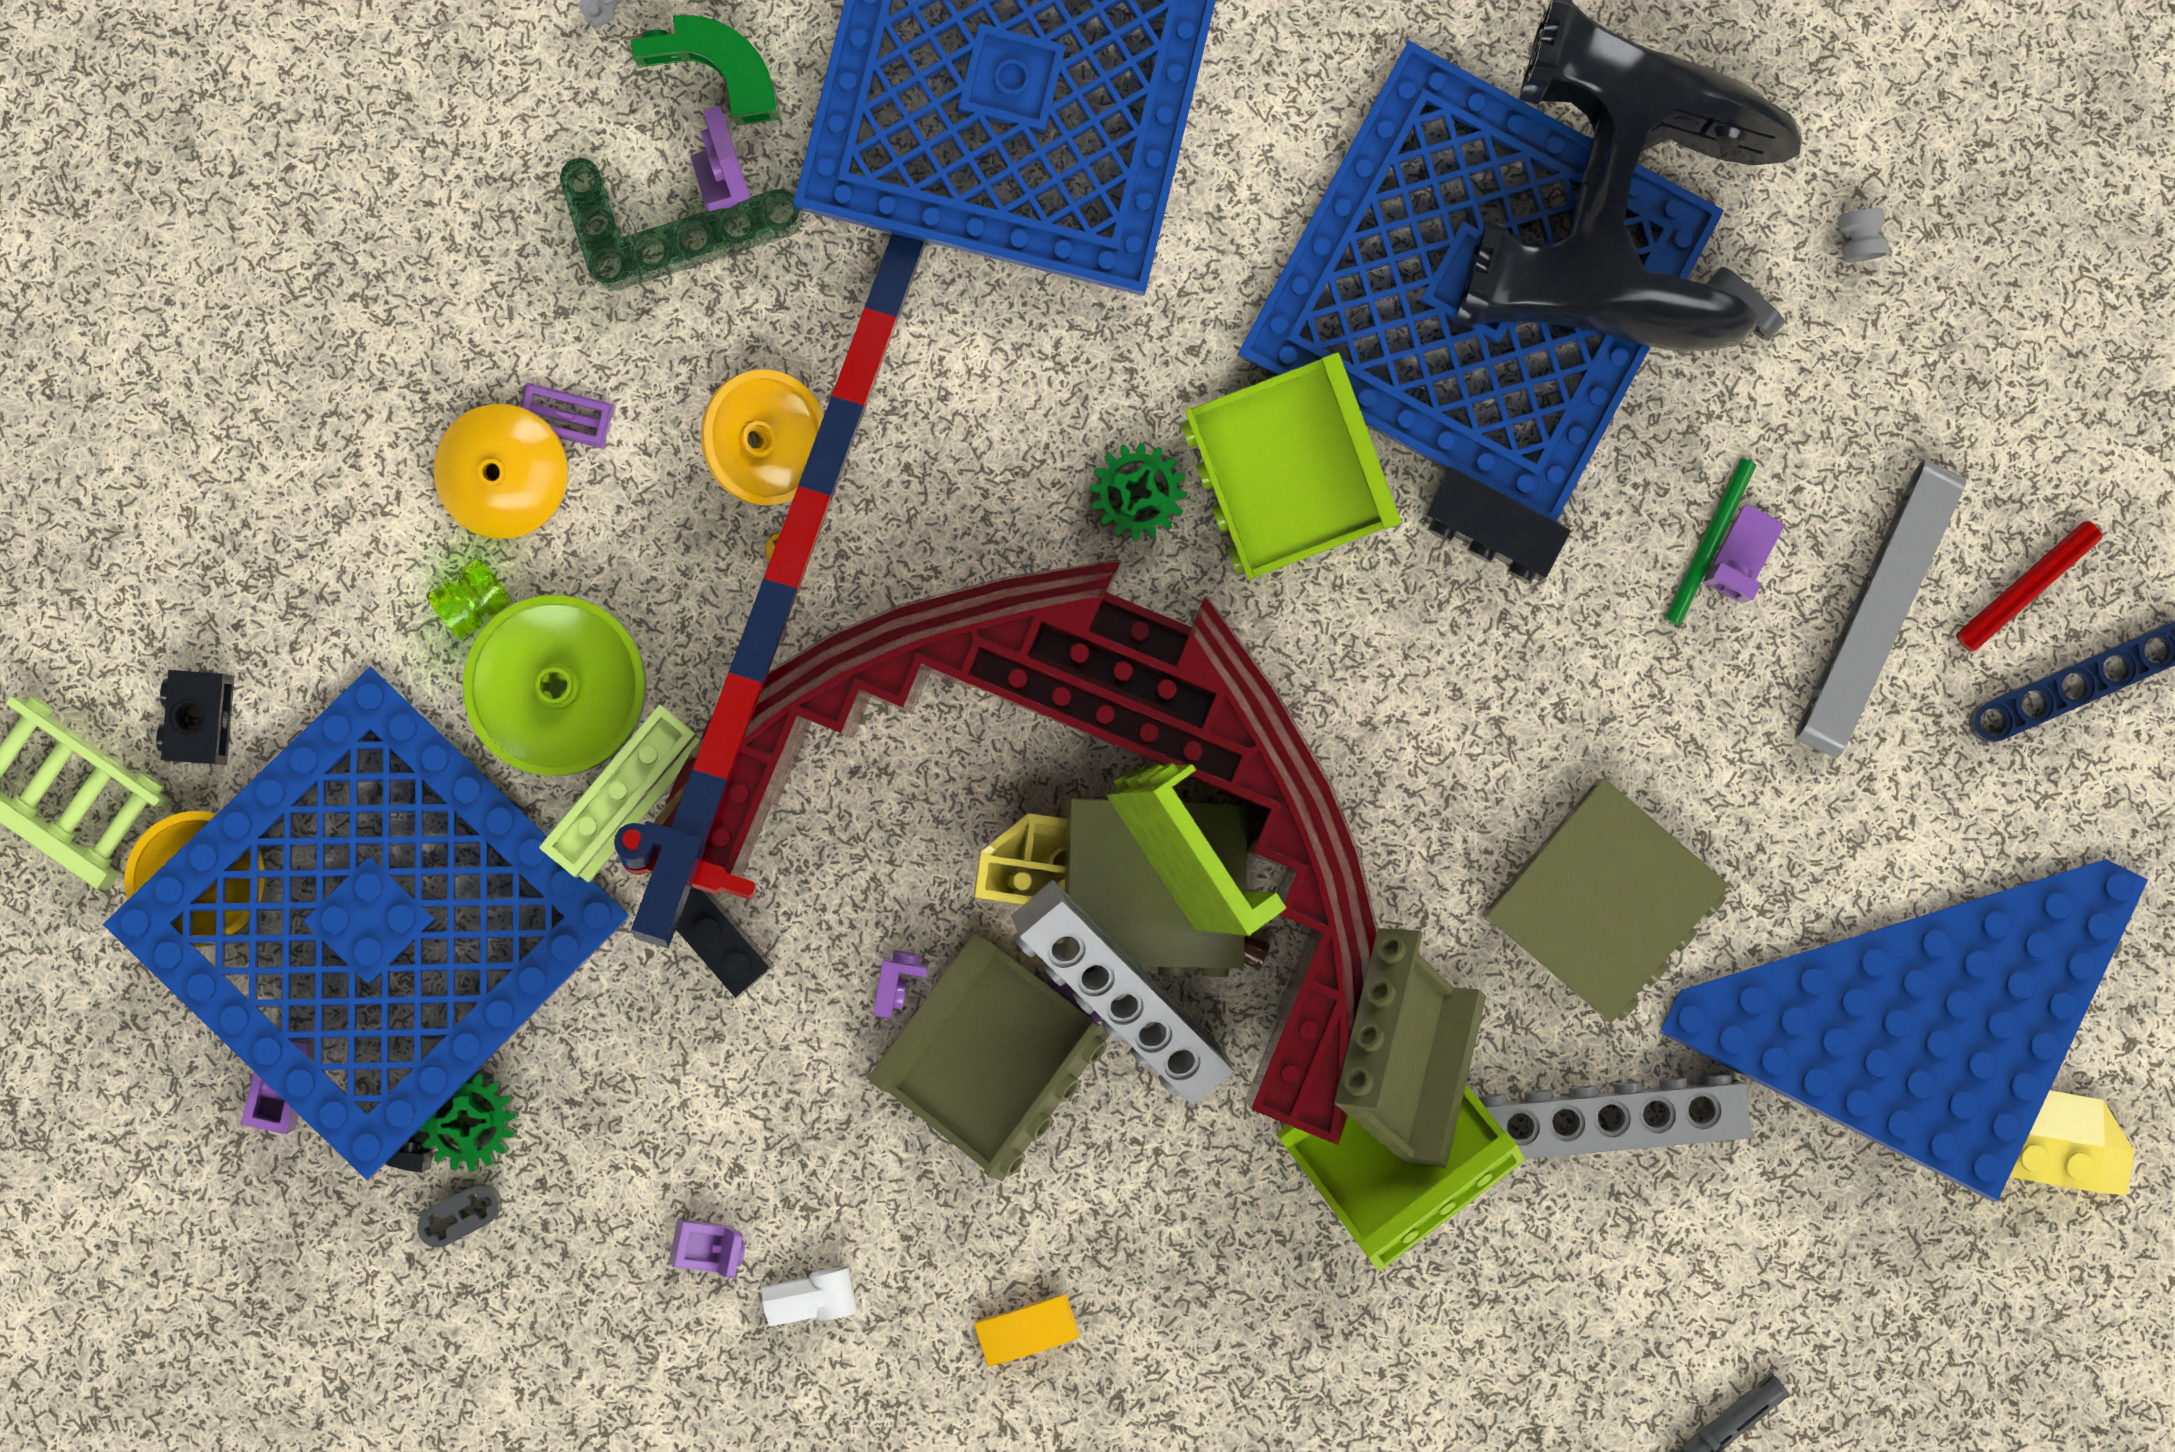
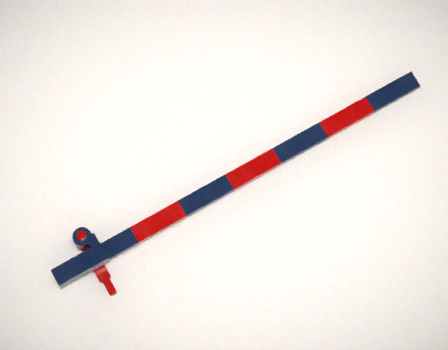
[614,234,927,949]

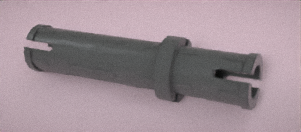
[1675,1372,1791,1452]

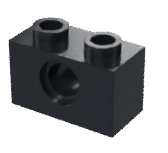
[156,670,235,765]

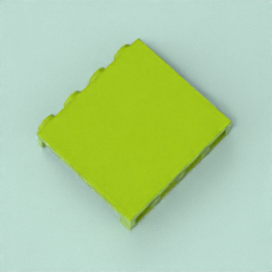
[1180,352,1402,581]
[1105,762,1287,936]
[1276,1084,1526,1272]

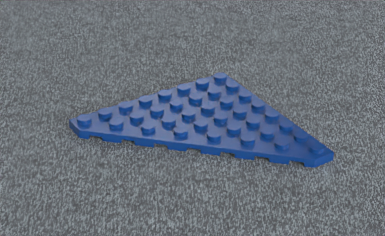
[1659,859,2148,1202]

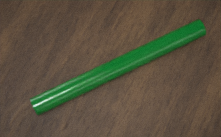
[1664,458,1757,627]

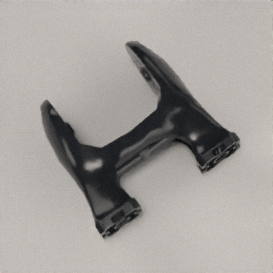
[1454,0,1802,352]

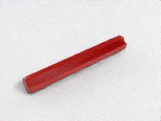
[1956,521,2103,652]

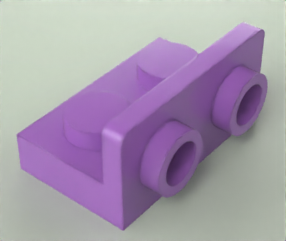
[690,106,751,211]
[873,950,928,1019]

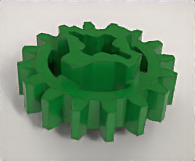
[1089,443,1187,542]
[419,1073,519,1172]

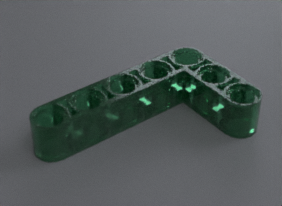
[560,158,804,291]

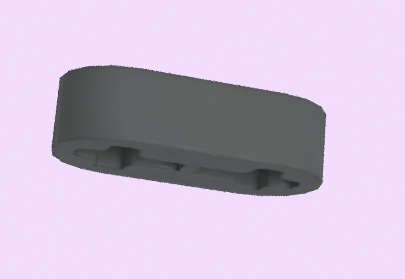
[1706,267,1785,341]
[417,1184,502,1248]

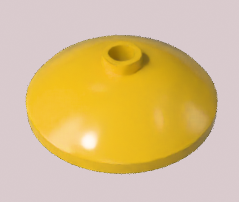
[700,369,824,506]
[434,404,569,539]
[124,811,266,948]

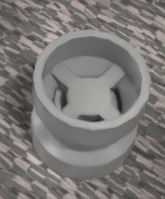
[1837,208,1890,263]

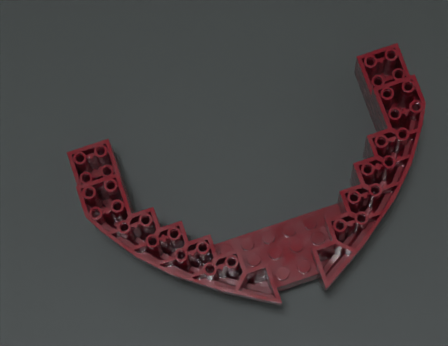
[654,559,1378,1145]

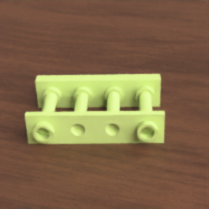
[0,695,172,889]
[539,704,700,883]

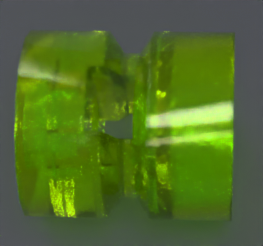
[426,556,513,640]

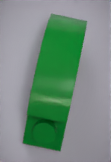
[630,15,780,126]

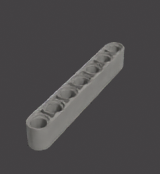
[1794,459,1966,759]

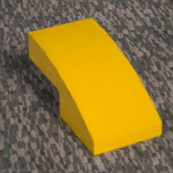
[974,1293,1081,1367]

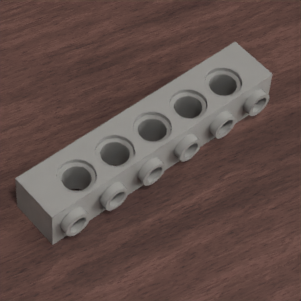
[1011,880,1234,1106]
[1479,1073,1752,1159]

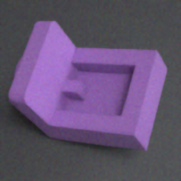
[669,1219,745,1278]

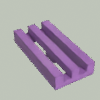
[521,383,616,449]

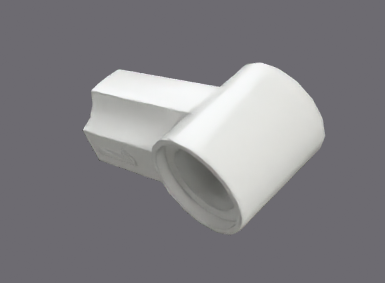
[762,1266,857,1326]

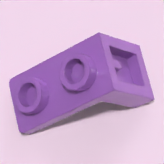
[1702,505,1784,604]

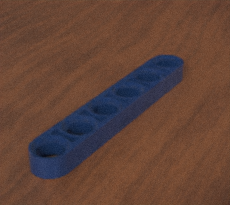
[1969,620,2175,742]

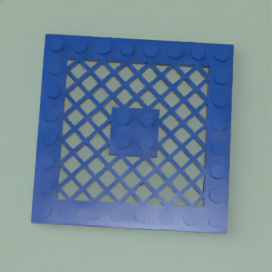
[793,0,1216,296]
[1237,40,1724,522]
[102,666,630,1181]

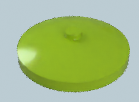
[463,595,647,776]

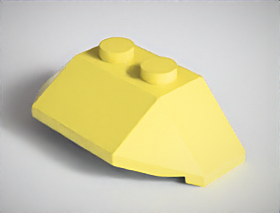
[973,813,1067,905]
[2009,1090,2134,1195]

